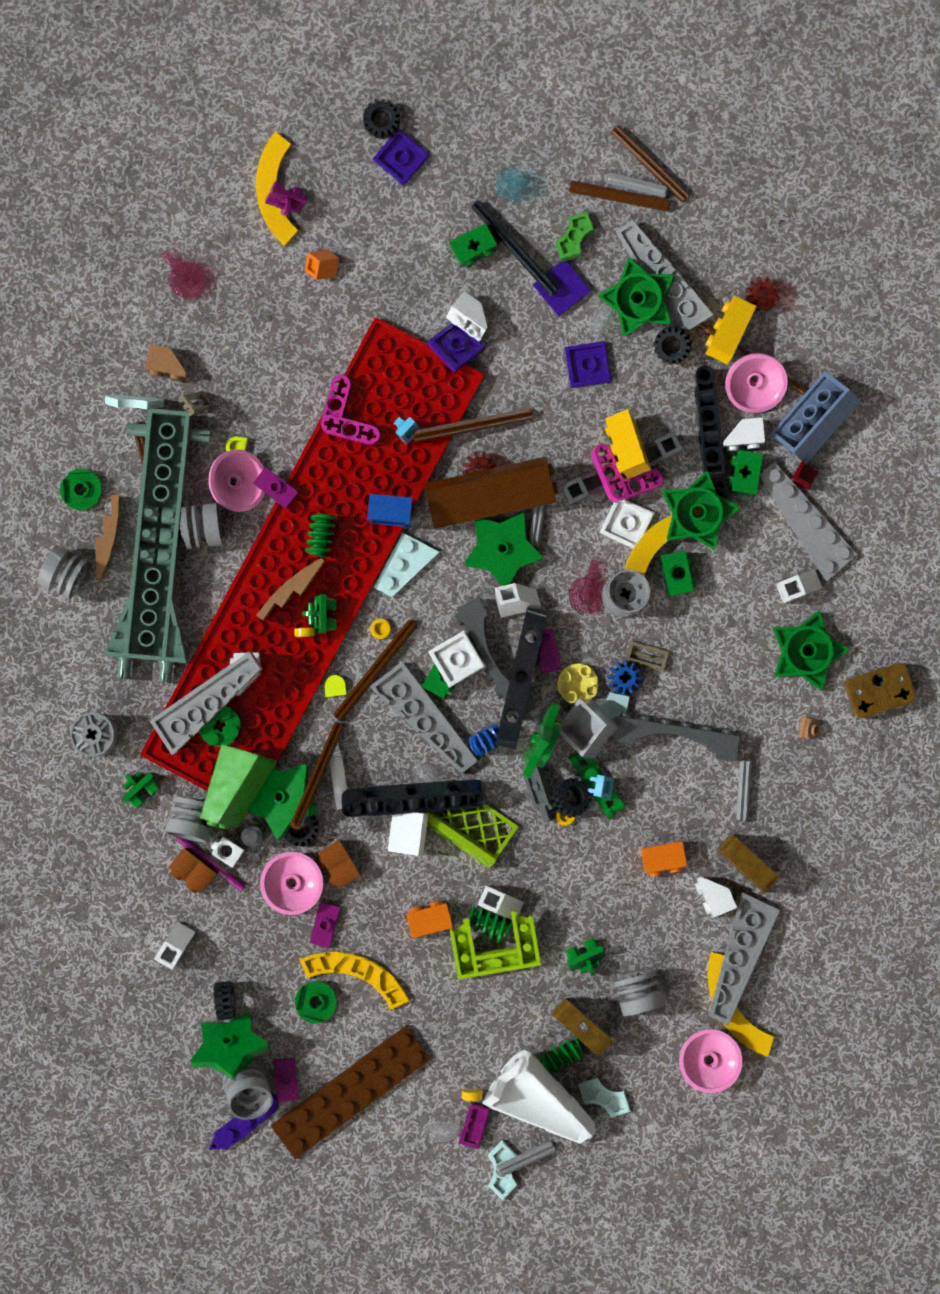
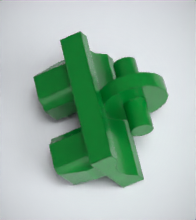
[302,595,336,634]
[122,772,160,809]
[566,938,605,976]

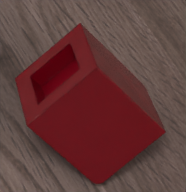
[790,461,818,490]

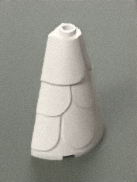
[482,1050,596,1144]

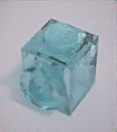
[494,167,527,202]

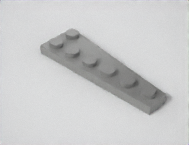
[616,220,714,332]
[759,462,857,582]
[150,651,263,755]
[369,662,478,774]
[708,892,780,1025]

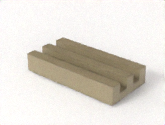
[178,391,213,416]
[625,640,670,672]

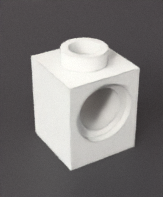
[211,836,245,868]

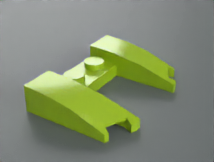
[449,910,541,980]

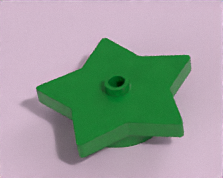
[598,258,675,337]
[662,471,739,550]
[464,513,542,586]
[772,611,849,690]
[522,702,561,779]
[248,764,320,840]
[190,1012,270,1080]

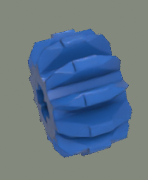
[607,660,643,696]
[468,724,499,755]

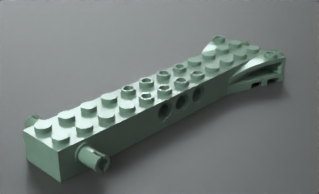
[103,408,211,683]

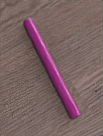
[175,837,245,892]

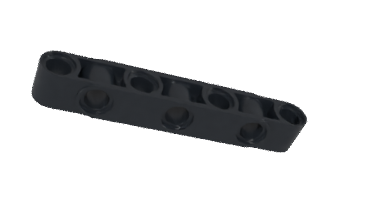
[694,365,727,500]
[495,607,548,750]
[341,779,487,817]

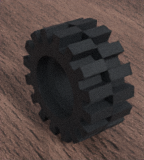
[363,99,400,139]
[653,325,693,365]
[551,778,592,818]
[284,815,319,846]
[213,981,236,1021]

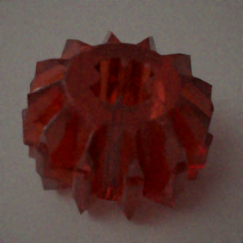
[745,276,780,312]
[462,452,497,475]

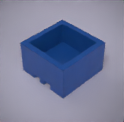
[368,494,413,527]

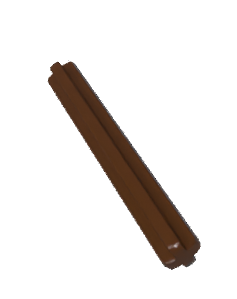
[611,125,690,202]
[569,180,670,211]

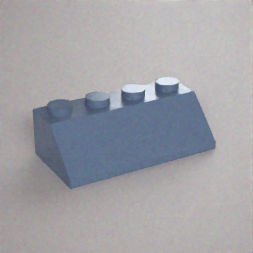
[770,371,861,464]

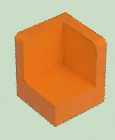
[304,250,339,280]

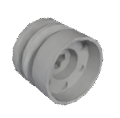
[180,502,223,550]
[37,545,89,600]
[601,569,651,618]
[70,713,118,757]
[165,797,211,843]
[613,969,665,1016]
[223,1062,273,1119]

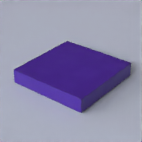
[372,128,430,186]
[533,261,591,317]
[427,323,486,374]
[564,341,612,388]

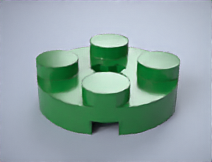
[60,469,102,511]
[199,706,241,747]
[295,981,337,1023]

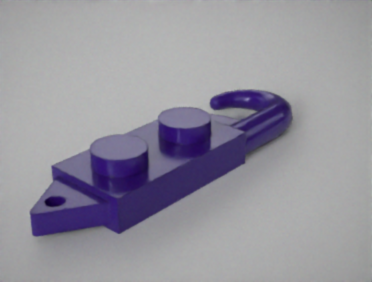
[209,1092,278,1150]

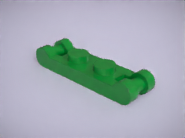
[568,753,626,820]

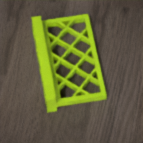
[426,780,519,869]

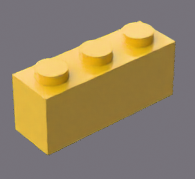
[705,295,756,365]
[605,409,651,479]

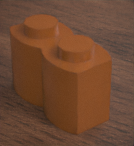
[317,840,361,889]
[168,848,218,894]

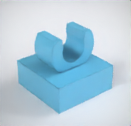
[394,417,420,444]
[588,775,614,799]

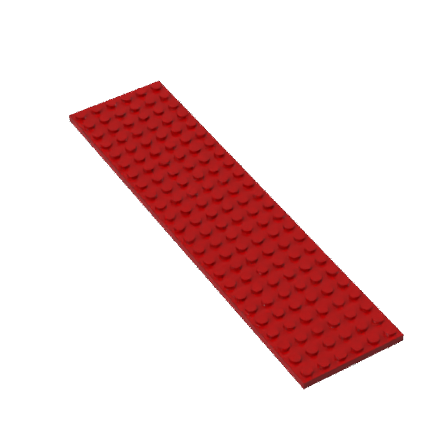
[140,317,485,814]

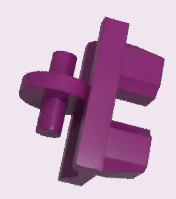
[265,181,307,216]

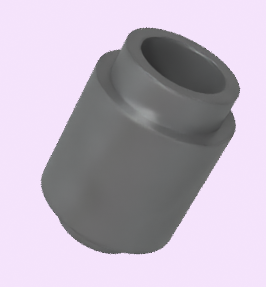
[241,826,264,847]

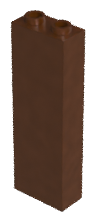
[425,456,559,529]

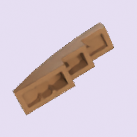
[95,495,121,580]
[256,558,325,622]

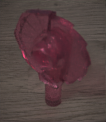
[160,250,206,300]
[569,560,603,615]

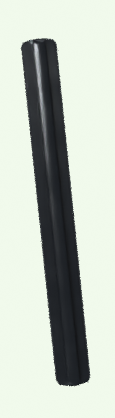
[472,200,558,296]

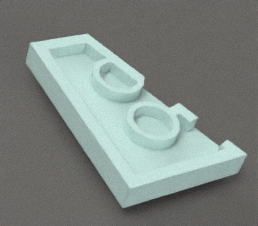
[374,533,440,597]

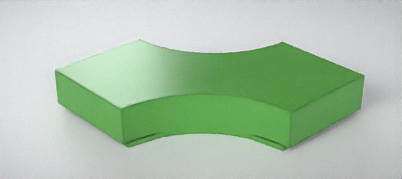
[555,211,594,262]

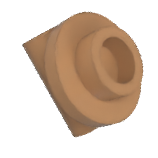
[798,717,820,740]

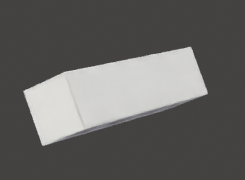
[330,756,347,810]

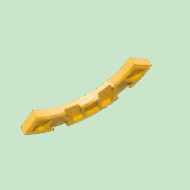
[256,131,298,246]
[624,508,702,576]
[299,952,410,1010]
[707,952,774,1056]

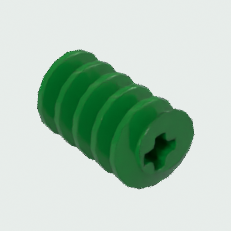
[305,513,337,558]
[468,903,512,943]
[537,1035,583,1075]

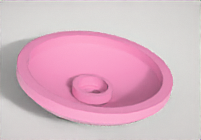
[725,353,788,413]
[209,450,265,512]
[260,852,323,915]
[679,1029,742,1093]

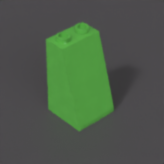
[200,745,277,830]

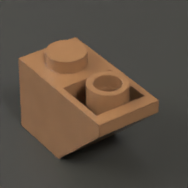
[145,344,188,382]

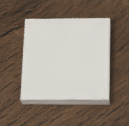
[600,500,655,549]
[428,631,485,688]
[388,813,428,856]

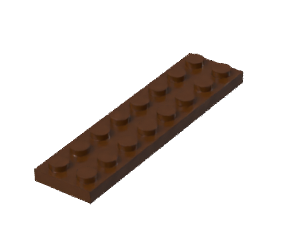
[270,1025,431,1159]

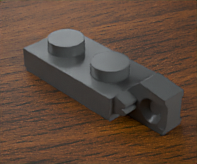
[522,766,557,823]

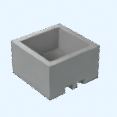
[559,698,619,758]

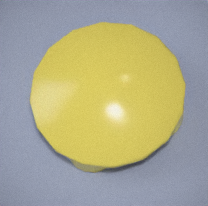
[557,663,599,704]

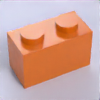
[640,841,687,877]
[406,900,453,938]

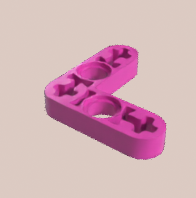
[321,375,380,445]
[591,444,663,503]

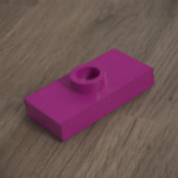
[253,467,299,509]
[533,629,562,674]
[309,902,340,948]
[273,1057,299,1102]
[458,1102,491,1150]

